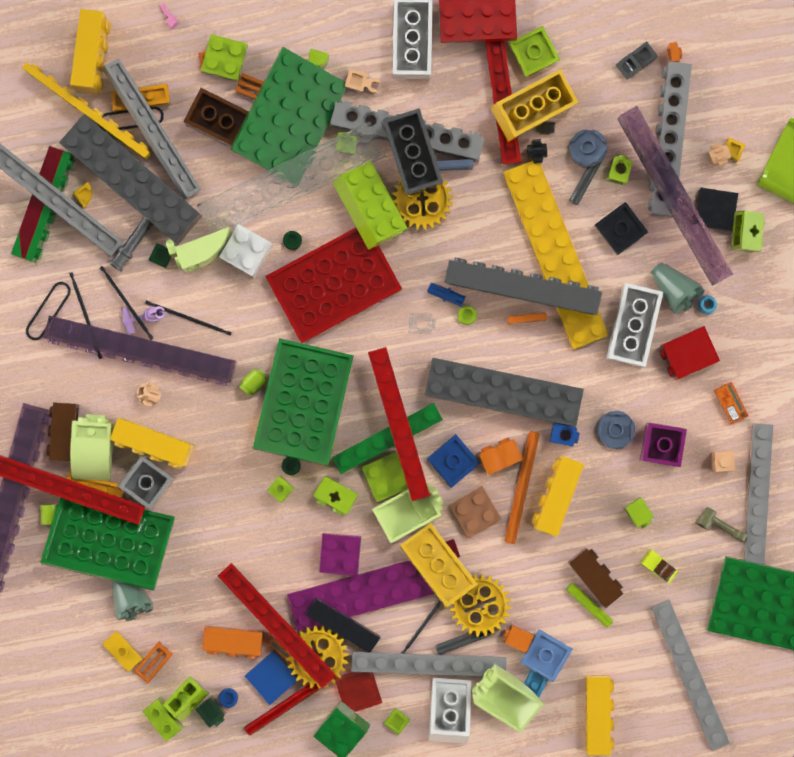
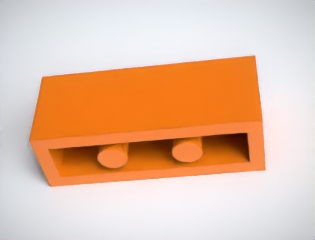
[202,626,264,659]

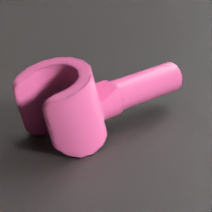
[160,3,178,29]

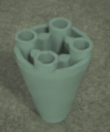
[651,262,705,315]
[112,581,153,622]

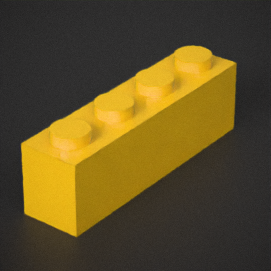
[585,675,614,755]

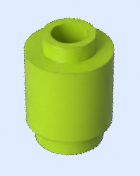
[239,368,267,396]

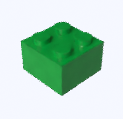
[313,701,370,757]

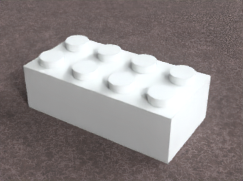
[393,0,432,80]
[606,283,663,368]

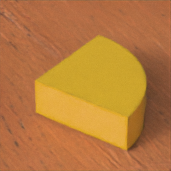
[726,137,746,163]
[73,182,93,209]

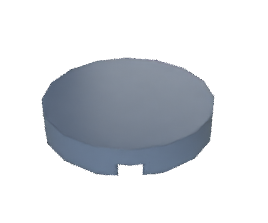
[569,129,608,167]
[596,411,635,449]

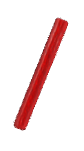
[244,684,322,735]

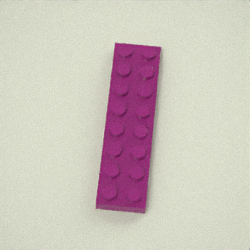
[287,560,435,632]

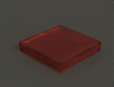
[334,672,383,712]

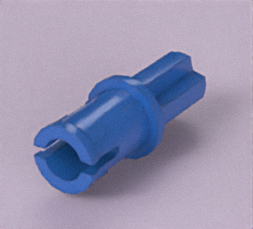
[427,283,466,307]

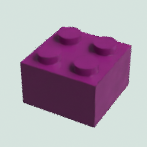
[640,422,687,467]
[319,533,361,576]

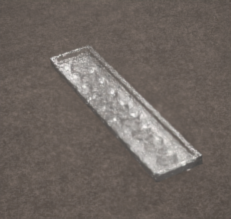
[197,121,386,234]

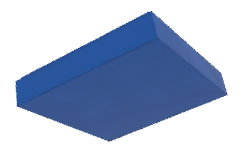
[427,434,480,488]
[245,650,297,705]

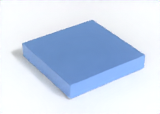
[520,629,573,682]

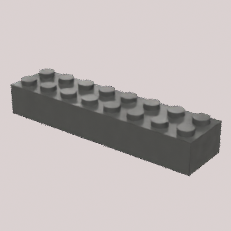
[59,114,202,245]
[444,257,602,316]
[425,358,584,427]

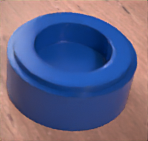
[219,688,238,708]

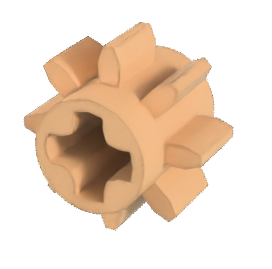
[707,142,731,168]
[137,382,161,407]

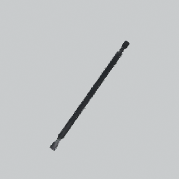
[100,266,153,340]
[69,272,103,359]
[145,300,232,336]
[401,600,442,653]

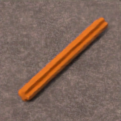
[505,431,540,544]

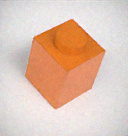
[502,624,534,653]

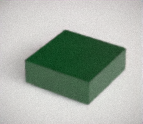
[148,243,172,269]

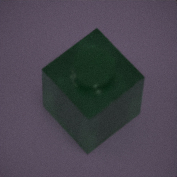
[195,695,226,728]

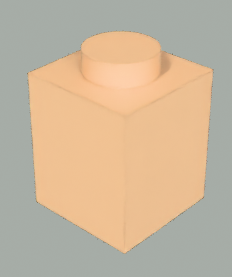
[711,451,735,472]

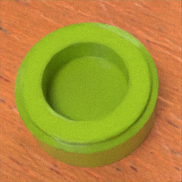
[458,306,477,325]

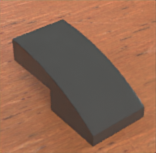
[616,41,659,80]

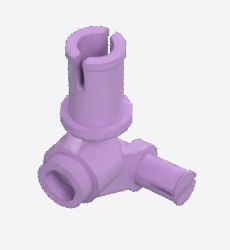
[121,306,166,335]

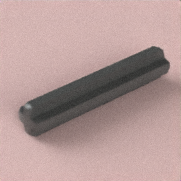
[569,160,603,205]
[436,631,491,655]

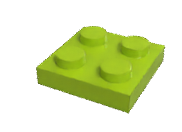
[509,26,560,78]
[201,34,248,82]
[362,452,408,502]

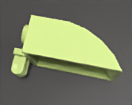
[166,227,232,273]
[70,414,115,481]
[372,483,443,543]
[472,664,544,733]

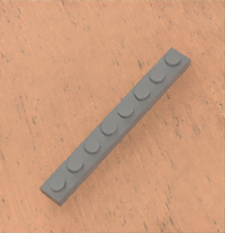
[102,58,201,199]
[0,143,123,257]
[744,423,773,564]
[651,599,730,751]
[351,651,507,676]

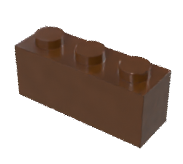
[46,402,79,461]
[568,548,624,608]

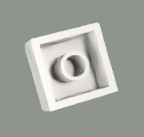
[219,224,273,278]

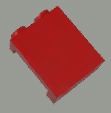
[659,326,720,380]

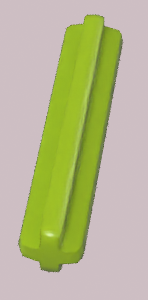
[566,583,613,628]

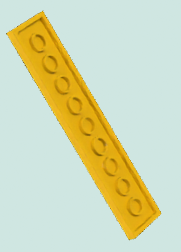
[503,161,609,350]

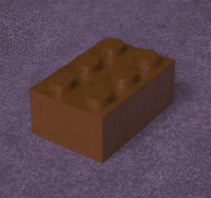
[183,88,249,148]

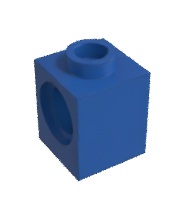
[549,423,580,447]

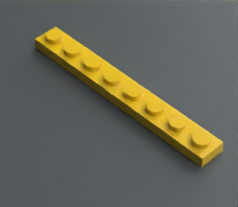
[22,62,152,161]

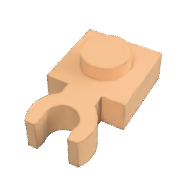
[345,68,380,94]

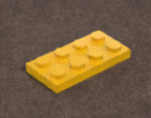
[399,523,478,608]

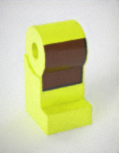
[640,549,679,584]

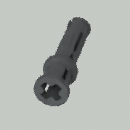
[108,217,153,272]

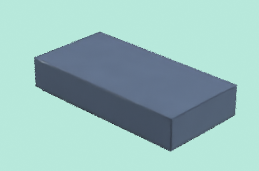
[437,159,473,171]

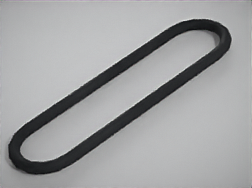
[99,107,164,131]
[26,282,71,340]

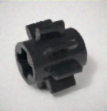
[527,139,548,163]

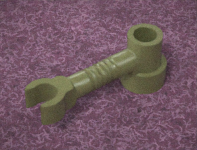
[695,507,747,542]

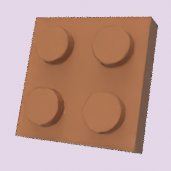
[449,486,502,538]

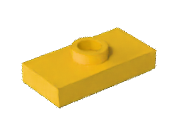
[102,630,143,672]

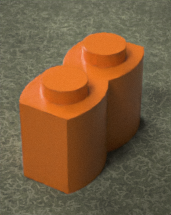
[478,437,523,476]

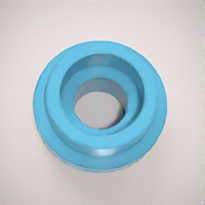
[697,295,717,314]

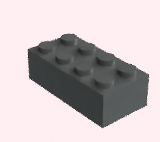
[383,108,443,196]

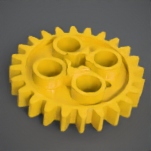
[392,175,453,231]
[449,574,512,637]
[286,625,349,689]

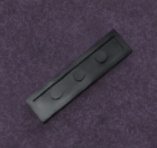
[305,597,380,652]

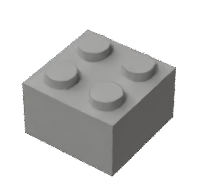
[118,455,173,509]

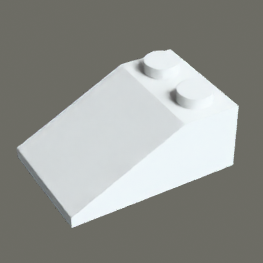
[428,678,471,744]

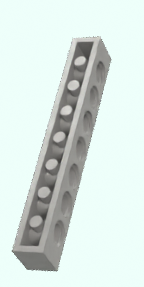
[647,62,692,218]
[330,101,485,163]

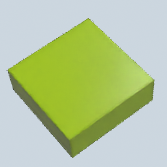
[383,707,411,735]

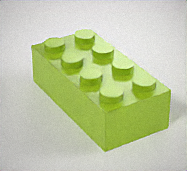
[332,162,408,250]

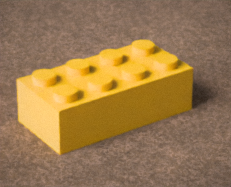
[70,9,111,95]
[490,69,579,142]
[110,418,195,469]
[531,456,585,537]

